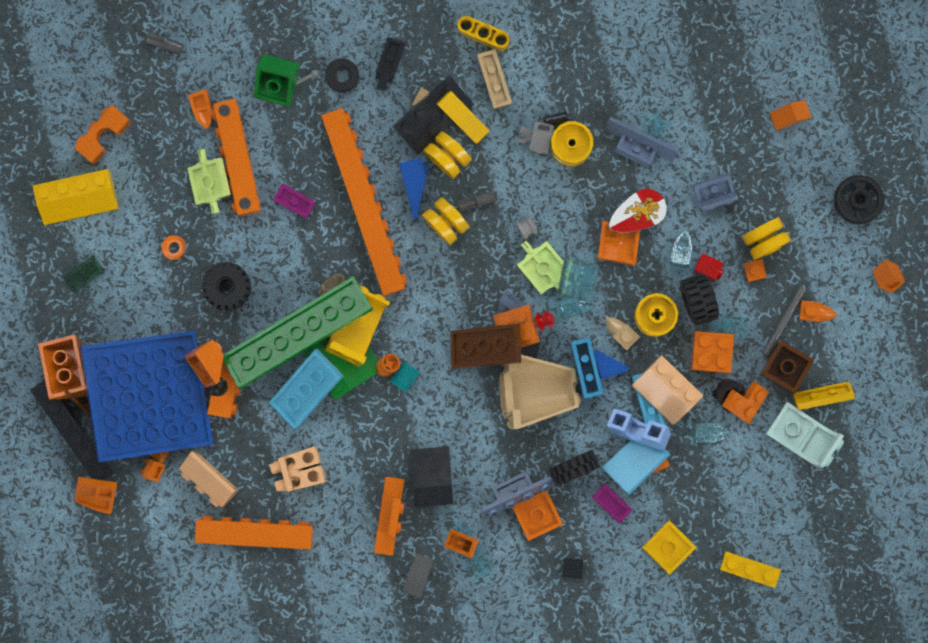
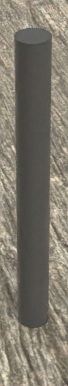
[762,286,806,356]

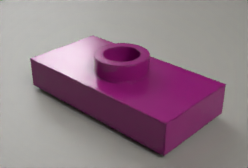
[592,483,633,524]

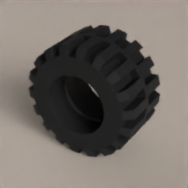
[680,273,719,326]

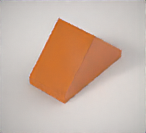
[769,100,812,131]
[444,529,479,558]

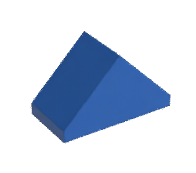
[593,349,629,379]

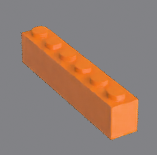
[195,516,314,550]

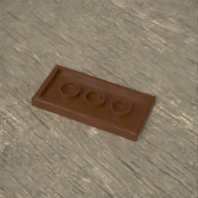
[450,324,521,369]

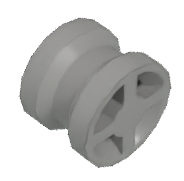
[516,216,538,240]

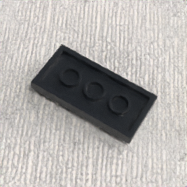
[392,76,474,155]

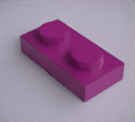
[273,183,316,219]

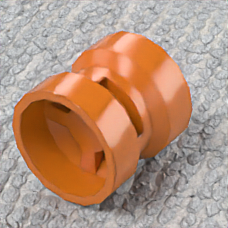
[376,354,400,377]

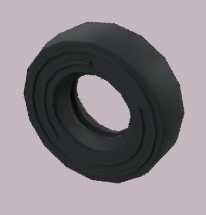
[325,58,359,93]

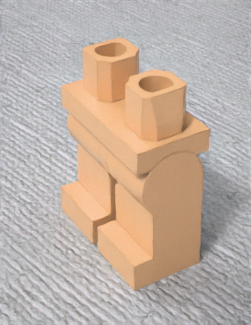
[269,446,327,492]

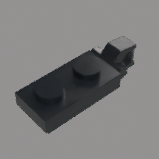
[375,37,406,92]

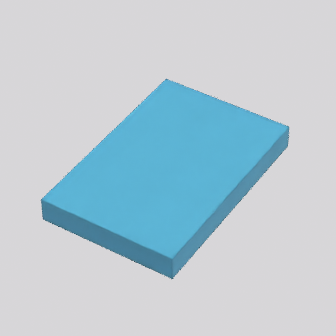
[602,440,670,495]

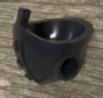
[712,378,746,413]

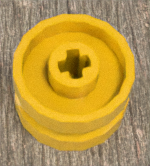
[550,121,593,167]
[423,131,472,179]
[422,197,470,246]
[742,217,792,260]
[634,293,678,337]

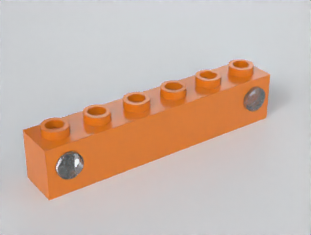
[211,99,262,217]

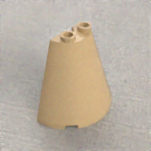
[499,355,580,429]

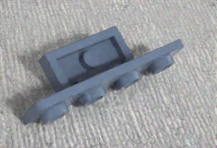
[604,117,678,168]
[481,471,554,518]

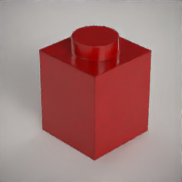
[692,253,724,283]

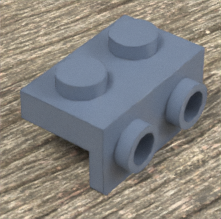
[693,173,738,211]

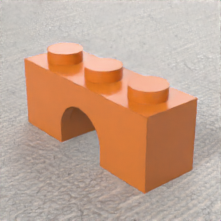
[74,105,132,165]
[207,361,241,419]

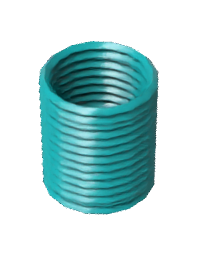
[390,361,420,393]

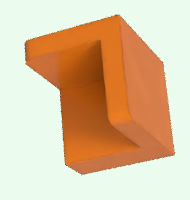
[873,259,905,293]

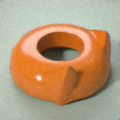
[161,235,186,260]

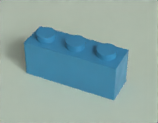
[570,338,603,399]

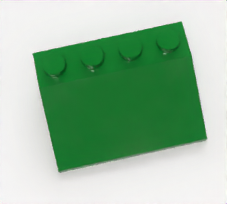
[304,336,378,401]

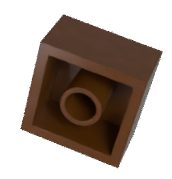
[759,340,814,394]

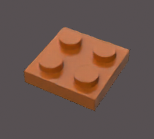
[512,491,563,541]

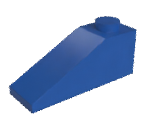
[399,158,429,220]

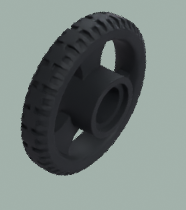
[834,175,884,225]

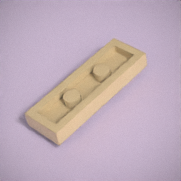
[477,49,512,110]

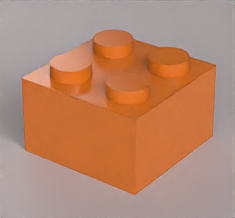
[690,331,734,374]

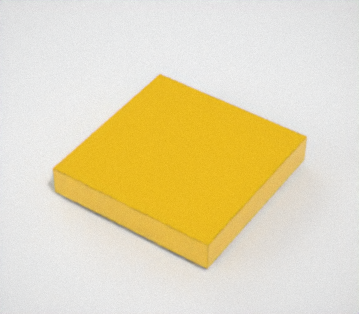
[642,520,697,575]

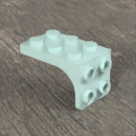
[766,402,844,468]

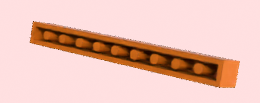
[321,108,408,297]

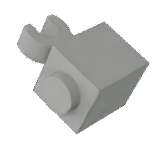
[517,121,554,154]

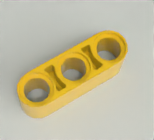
[457,16,510,51]

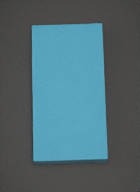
[269,349,343,430]

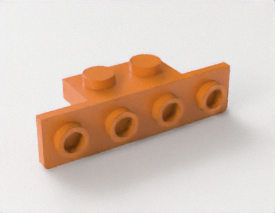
[374,477,405,556]

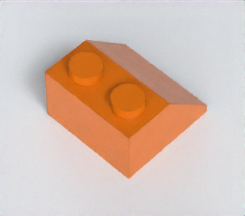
[184,339,224,388]

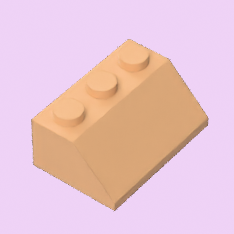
[631,355,703,425]
[179,451,239,507]

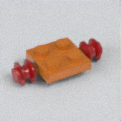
[493,305,555,348]

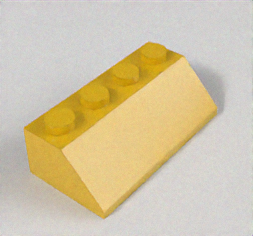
[33,169,119,225]

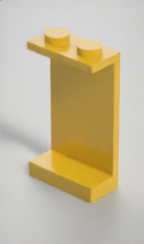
[325,285,390,367]

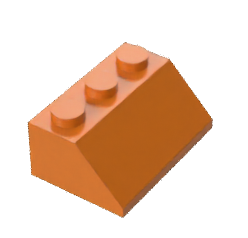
[38,334,87,400]

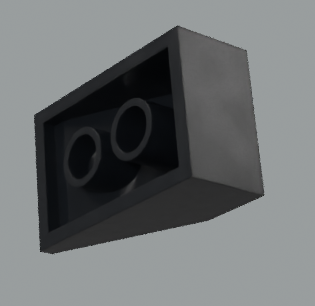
[411,446,454,507]

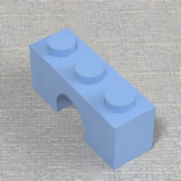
[607,409,671,451]

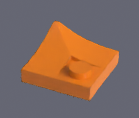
[598,221,640,266]
[74,477,117,514]

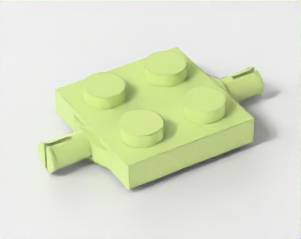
[187,149,231,214]
[517,240,571,296]

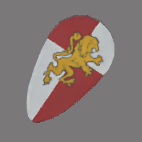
[608,188,667,233]

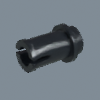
[544,111,569,126]

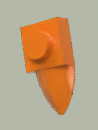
[188,89,213,129]
[799,300,838,322]

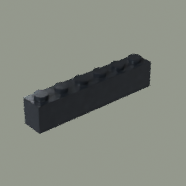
[30,379,115,481]

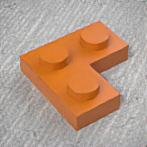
[722,381,769,424]

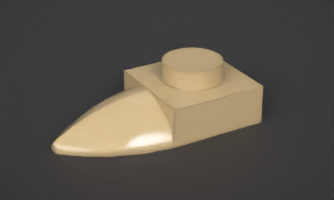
[606,317,640,351]

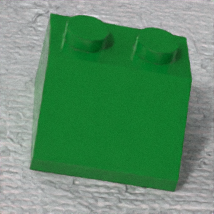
[253,54,300,107]

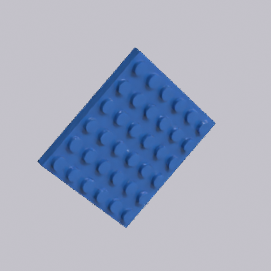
[80,331,213,462]

